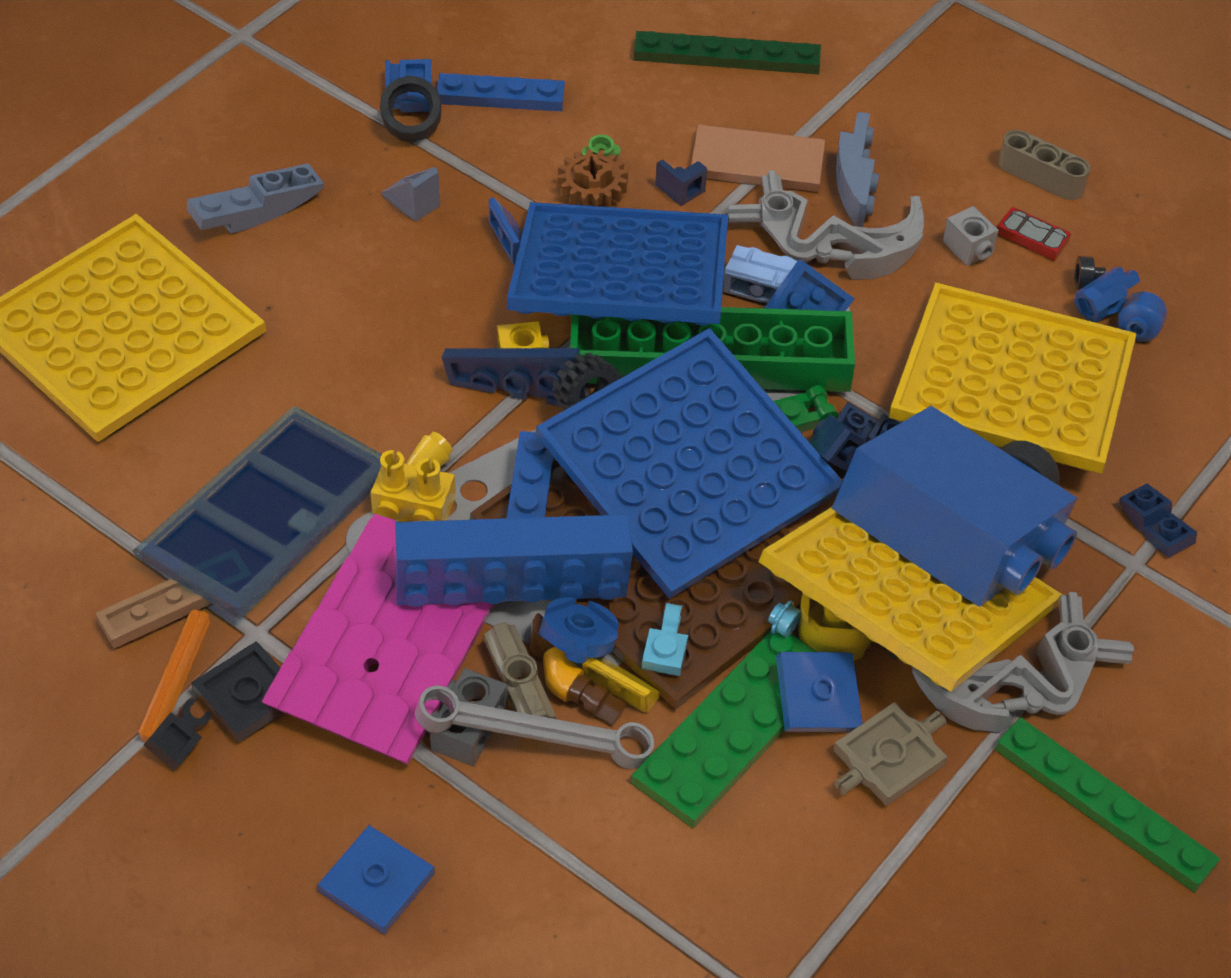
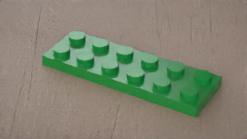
[631,631,817,829]

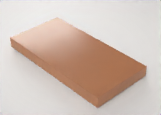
[691,124,825,192]

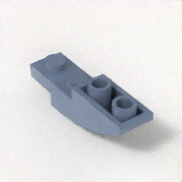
[836,112,879,227]
[186,163,324,234]

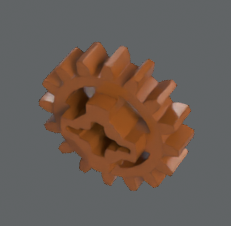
[557,149,628,207]

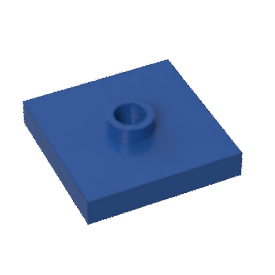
[776,652,862,732]
[317,825,435,935]

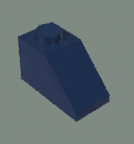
[809,414,868,472]

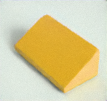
[582,657,660,713]

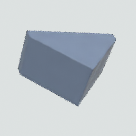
[381,167,440,222]

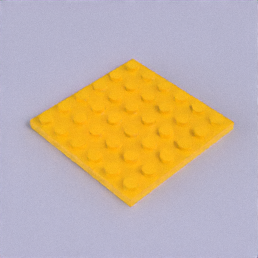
[0,214,266,442]
[889,282,1137,474]
[759,506,1063,692]

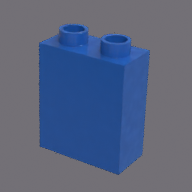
[832,406,1077,607]

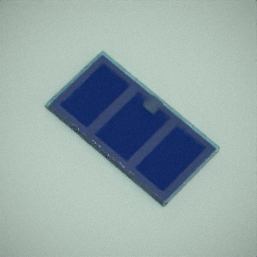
[133,406,382,620]

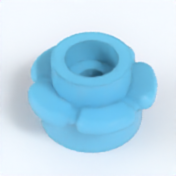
[768,601,801,638]

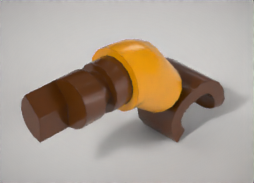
[528,613,627,725]

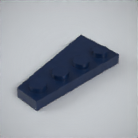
[441,348,591,406]

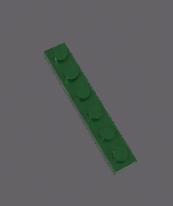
[634,31,821,75]

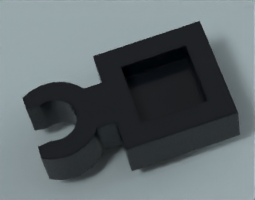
[143,698,212,770]

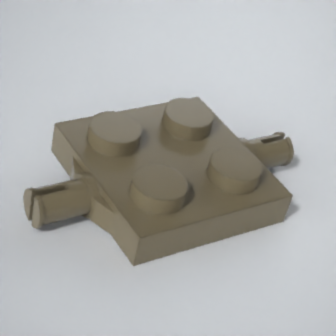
[833,702,948,806]

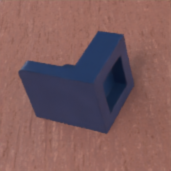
[655,159,707,206]

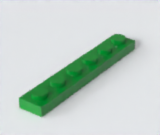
[995,717,1221,893]

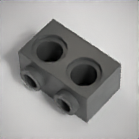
[427,668,508,767]

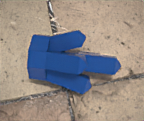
[1074,267,1140,322]

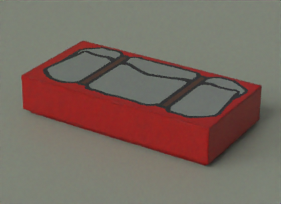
[997,207,1071,261]

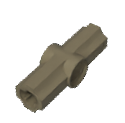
[484,622,556,719]

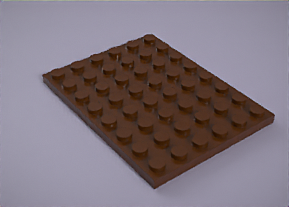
[470,458,803,710]

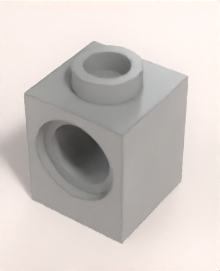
[943,206,998,266]

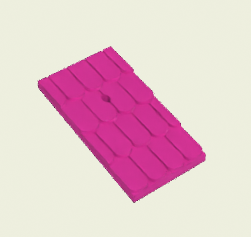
[262,513,495,765]

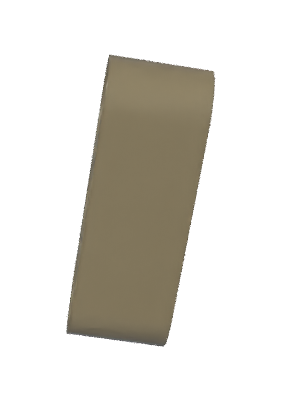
[998,130,1090,200]

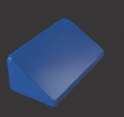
[488,197,522,266]

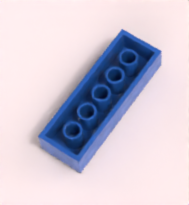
[395,515,633,607]

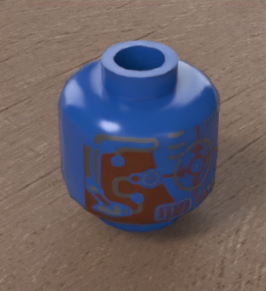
[1118,291,1167,342]

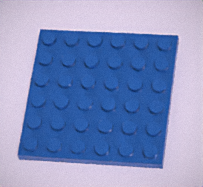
[507,202,728,326]
[535,328,843,599]

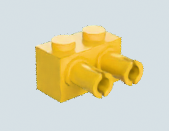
[370,450,456,522]

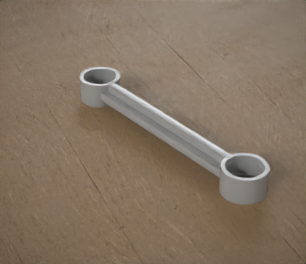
[415,685,654,769]

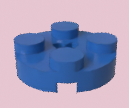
[539,597,619,663]

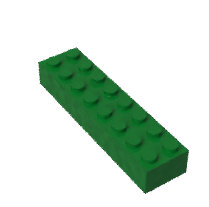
[570,307,855,392]

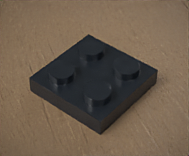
[191,641,284,743]

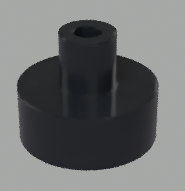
[1074,256,1106,290]

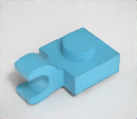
[642,603,688,676]

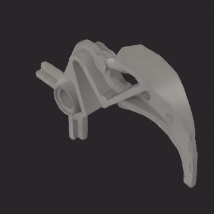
[726,170,924,280]
[912,592,1134,732]

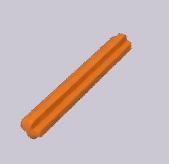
[138,609,210,742]

